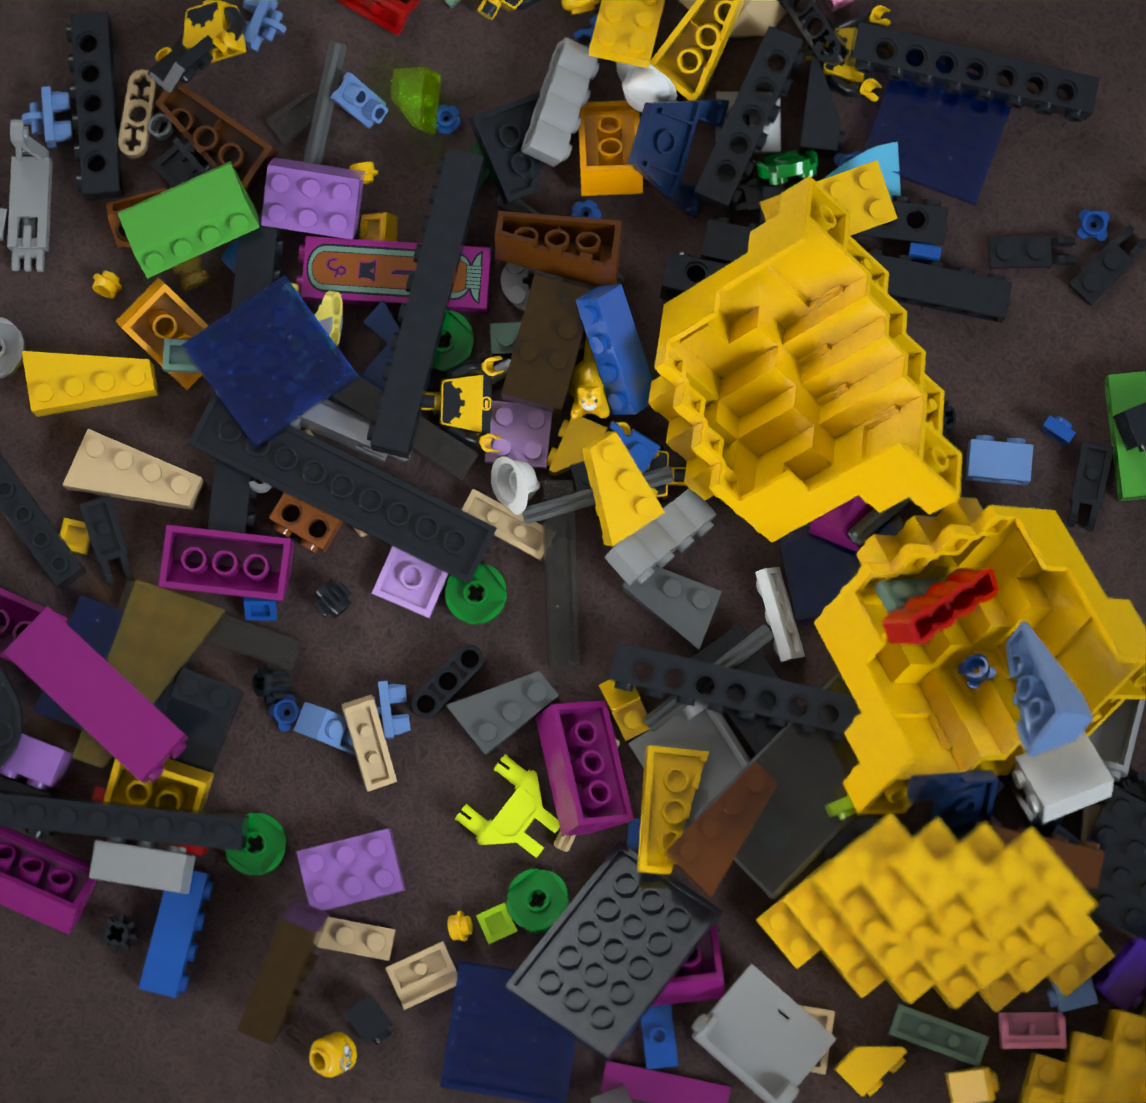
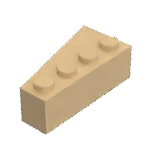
[62,429,206,510]

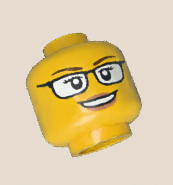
[309,1031,357,1078]

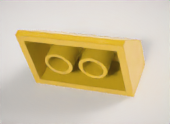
[103,758,214,811]

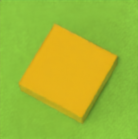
[60,518,91,555]

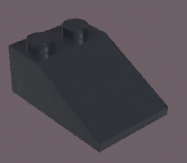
[165,667,244,773]

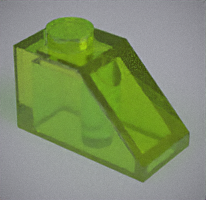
[391,67,441,135]

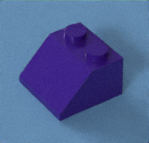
[1093,937,1146,1011]

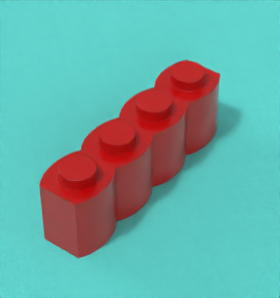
[882,568,999,645]

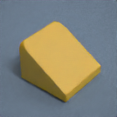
[360,212,398,242]

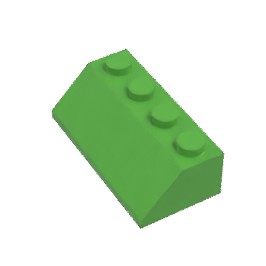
[118,161,260,279]

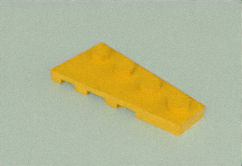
[637,745,709,875]

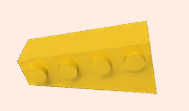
[650,0,745,100]
[22,351,159,417]

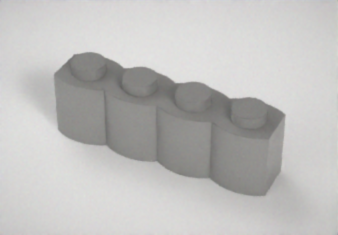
[521,37,600,167]
[604,489,717,586]

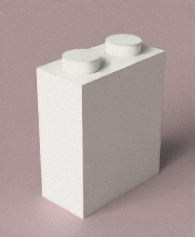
[1012,731,1114,823]

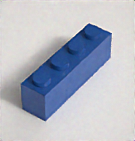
[575,284,653,415]
[138,870,214,998]

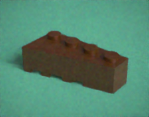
[155,84,279,196]
[495,211,622,287]
[663,761,778,898]
[975,820,1105,891]

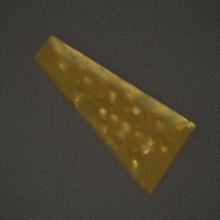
[72,579,226,768]

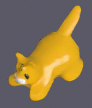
[569,335,610,419]

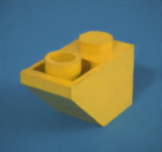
[546,417,608,476]
[833,1046,907,1097]
[945,1065,999,1103]

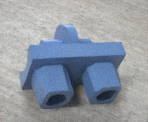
[243,0,287,52]
[330,72,388,129]
[22,86,73,148]
[372,681,410,740]

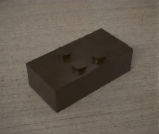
[501,274,592,415]
[237,899,330,1046]

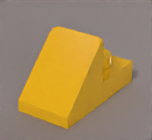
[599,680,650,742]

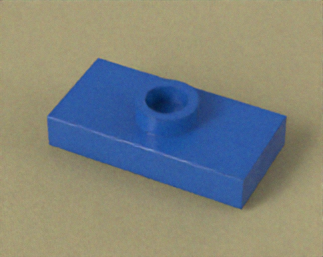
[641,1004,678,1069]

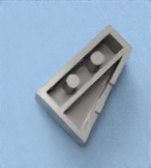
[89,837,196,894]

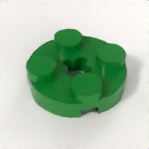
[756,150,819,185]
[432,310,474,373]
[445,563,507,625]
[224,813,287,875]
[506,869,570,934]

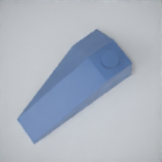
[1005,621,1093,756]

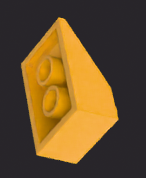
[579,101,643,196]
[116,277,225,390]

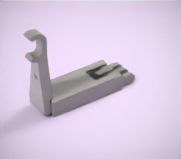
[7,119,53,272]
[249,398,410,493]

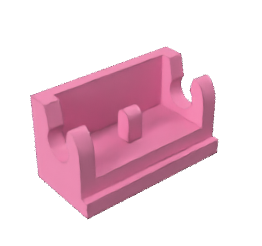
[998,1012,1067,1049]

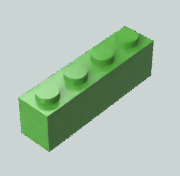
[1104,371,1146,502]

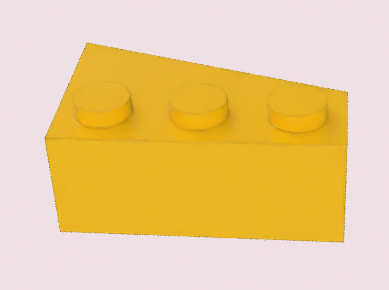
[582,431,665,546]

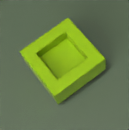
[825,795,857,820]
[476,902,518,944]

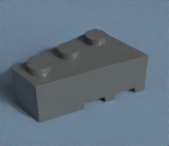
[623,566,722,652]
[446,671,559,756]

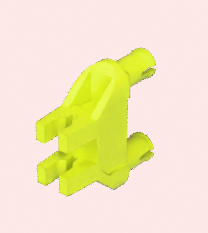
[454,754,560,858]

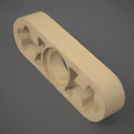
[118,69,158,159]

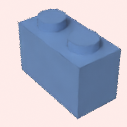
[965,435,1033,486]

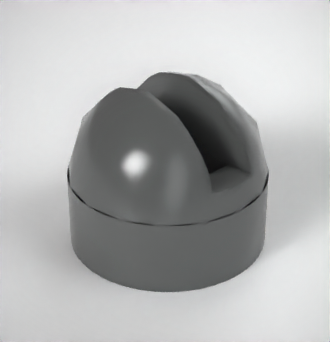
[148,114,174,141]

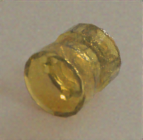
[172,255,211,292]

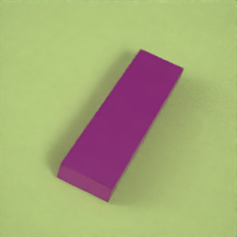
[600,1060,731,1103]

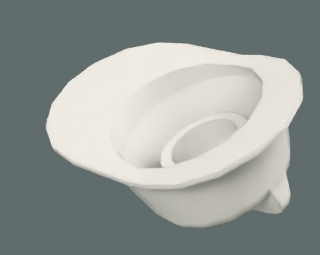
[616,62,677,113]
[491,456,540,515]

